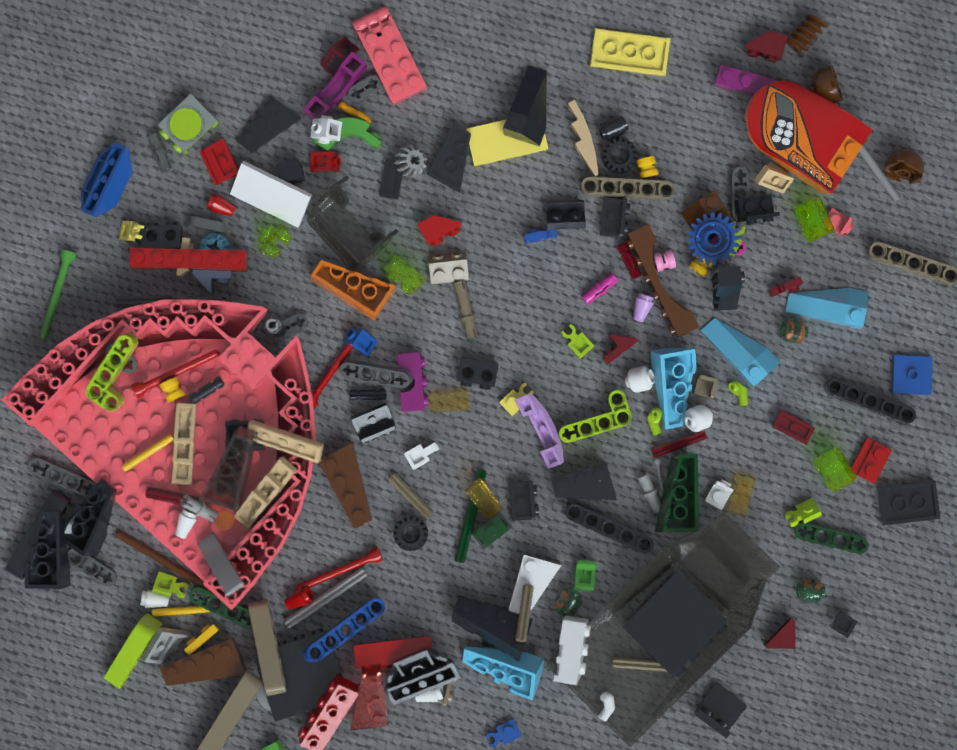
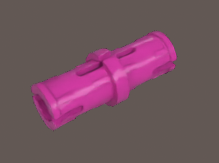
[581,272,618,305]

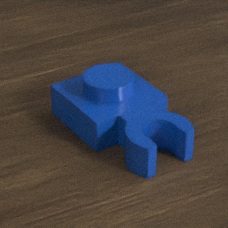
[524,229,558,244]
[485,719,521,747]

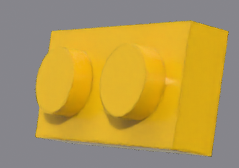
[184,624,220,656]

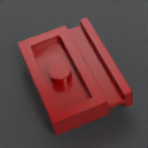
[199,139,239,186]
[849,437,892,484]

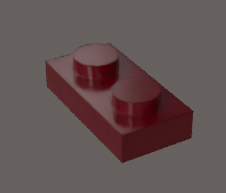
[772,410,815,445]

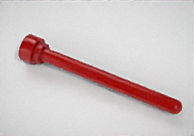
[312,344,353,409]
[131,349,220,399]
[295,547,383,591]

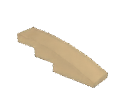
[567,99,598,177]
[172,403,196,485]
[234,457,297,529]

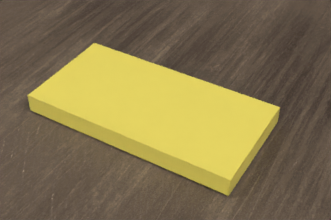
[590,28,671,76]
[466,120,548,167]

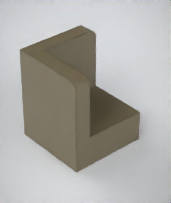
[693,375,718,399]

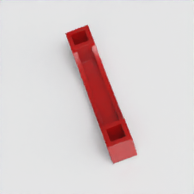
[129,248,248,272]

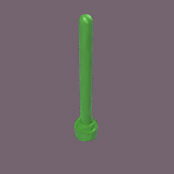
[40,249,77,339]

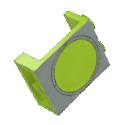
[158,94,219,155]

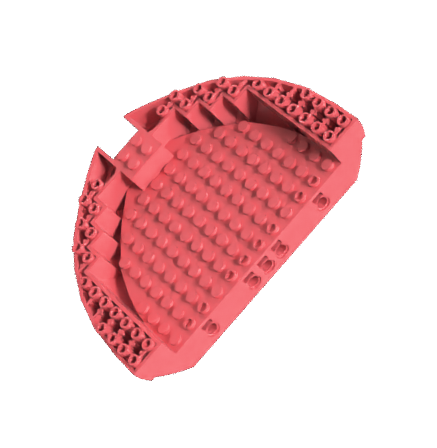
[1,300,316,610]

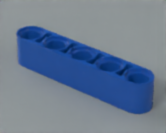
[303,598,385,662]

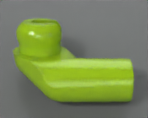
[647,408,662,436]

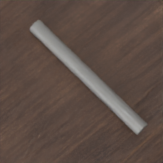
[859,145,901,202]

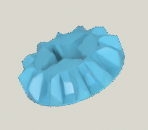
[199,233,230,250]

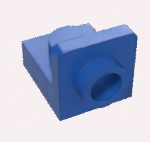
[343,326,378,357]

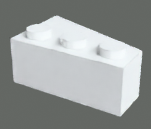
[508,555,561,614]
[553,616,591,685]

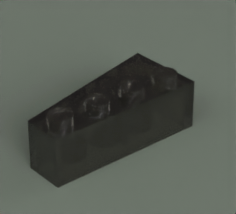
[199,427,259,511]

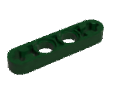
[794,523,869,554]
[189,585,252,629]

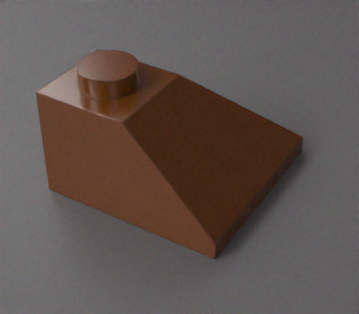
[681,190,732,240]

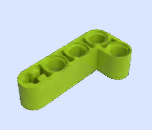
[86,333,138,411]
[559,390,632,443]
[104,613,163,689]

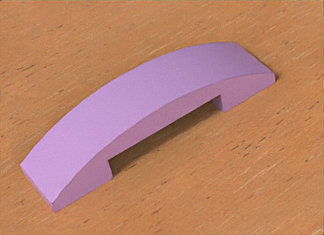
[515,393,564,469]

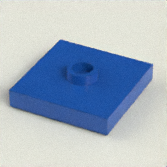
[892,355,933,395]

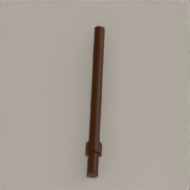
[115,530,208,589]

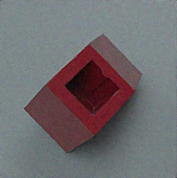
[743,31,787,63]

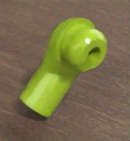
[728,381,748,406]

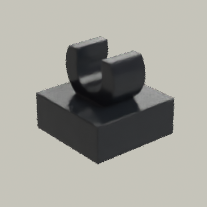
[830,611,858,638]

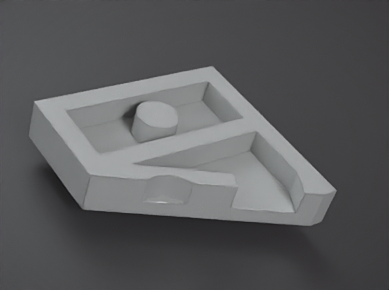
[142,627,192,664]

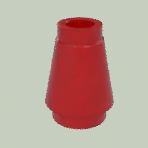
[207,194,236,217]
[284,587,314,610]

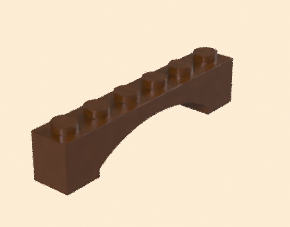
[626,224,699,338]

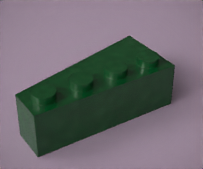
[655,454,699,532]

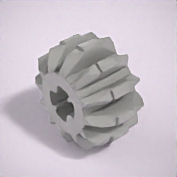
[394,144,427,177]

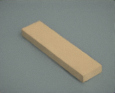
[247,420,323,463]

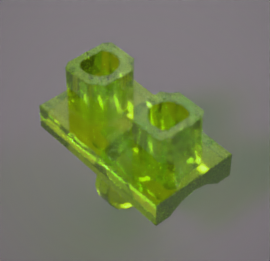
[258,223,292,259]

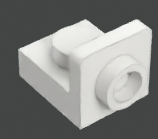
[705,479,733,510]

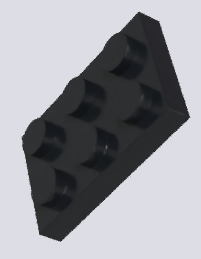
[877,481,940,526]

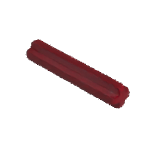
[651,430,707,458]
[145,487,203,505]

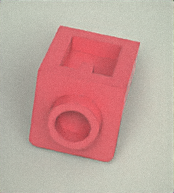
[822,208,853,236]

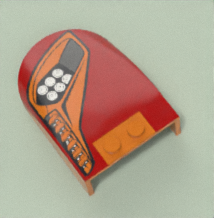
[745,81,872,194]

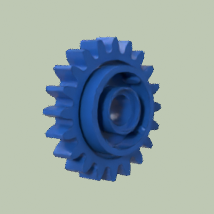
[687,212,741,266]

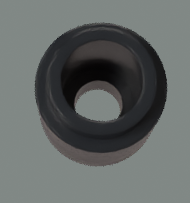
[599,116,628,141]

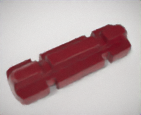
[617,243,641,279]

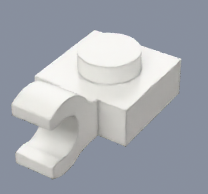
[404,442,439,470]

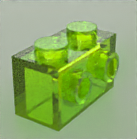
[794,197,836,243]
[384,254,426,295]
[814,445,857,493]

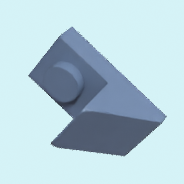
[192,270,233,295]

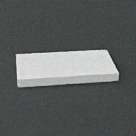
[230,161,312,227]

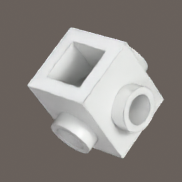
[310,115,342,144]

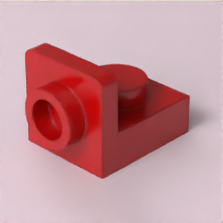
[310,151,341,173]

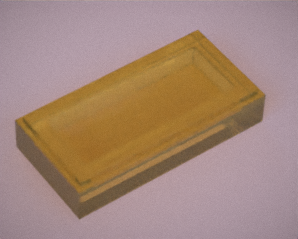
[430,391,469,413]
[727,474,756,516]
[465,478,503,520]

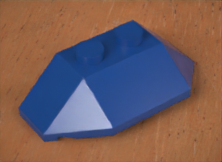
[80,142,132,217]

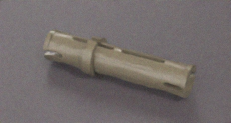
[453,281,478,339]

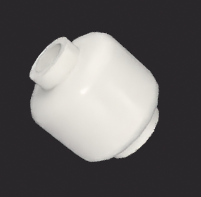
[625,366,655,393]
[684,405,713,432]

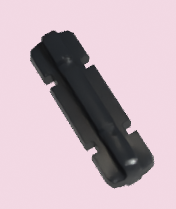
[188,376,225,404]
[349,389,387,401]

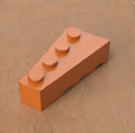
[310,260,396,321]

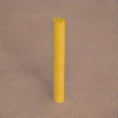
[122,433,174,472]
[152,606,211,617]

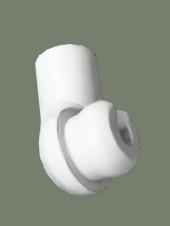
[598,692,615,722]

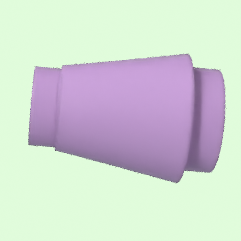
[633,293,654,322]

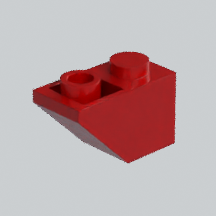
[417,215,462,247]

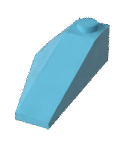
[785,288,868,329]
[701,318,780,388]
[651,348,696,429]
[463,646,544,700]

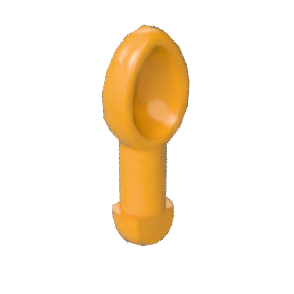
[338,102,371,124]

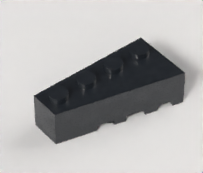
[452,595,533,662]

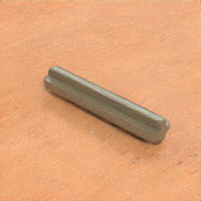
[388,473,433,519]
[516,584,534,642]
[612,657,667,672]

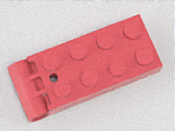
[352,5,427,106]

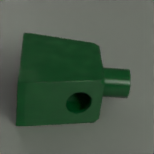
[472,512,512,550]

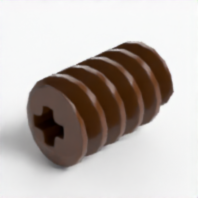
[786,14,828,57]

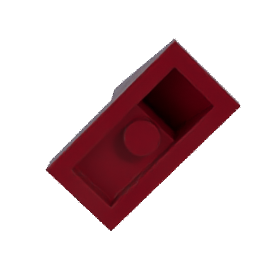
[602,334,638,365]

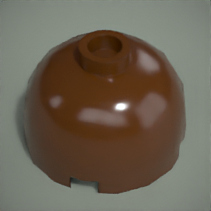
[810,65,843,104]
[885,148,924,184]

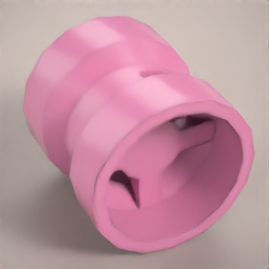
[653,249,676,272]

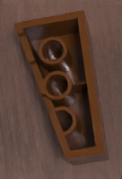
[319,443,373,529]
[160,638,247,686]

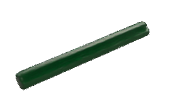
[455,469,487,563]

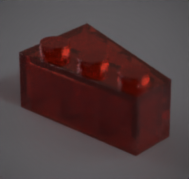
[350,664,389,731]

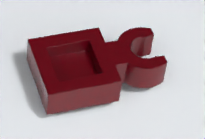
[769,276,804,297]

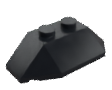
[384,648,462,705]

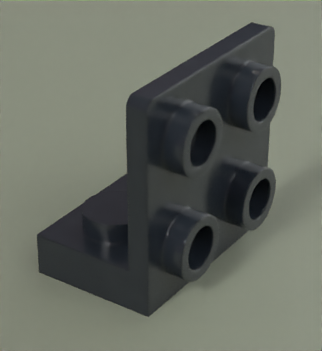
[693,683,747,739]

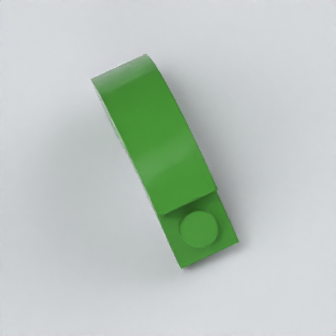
[313,118,382,151]

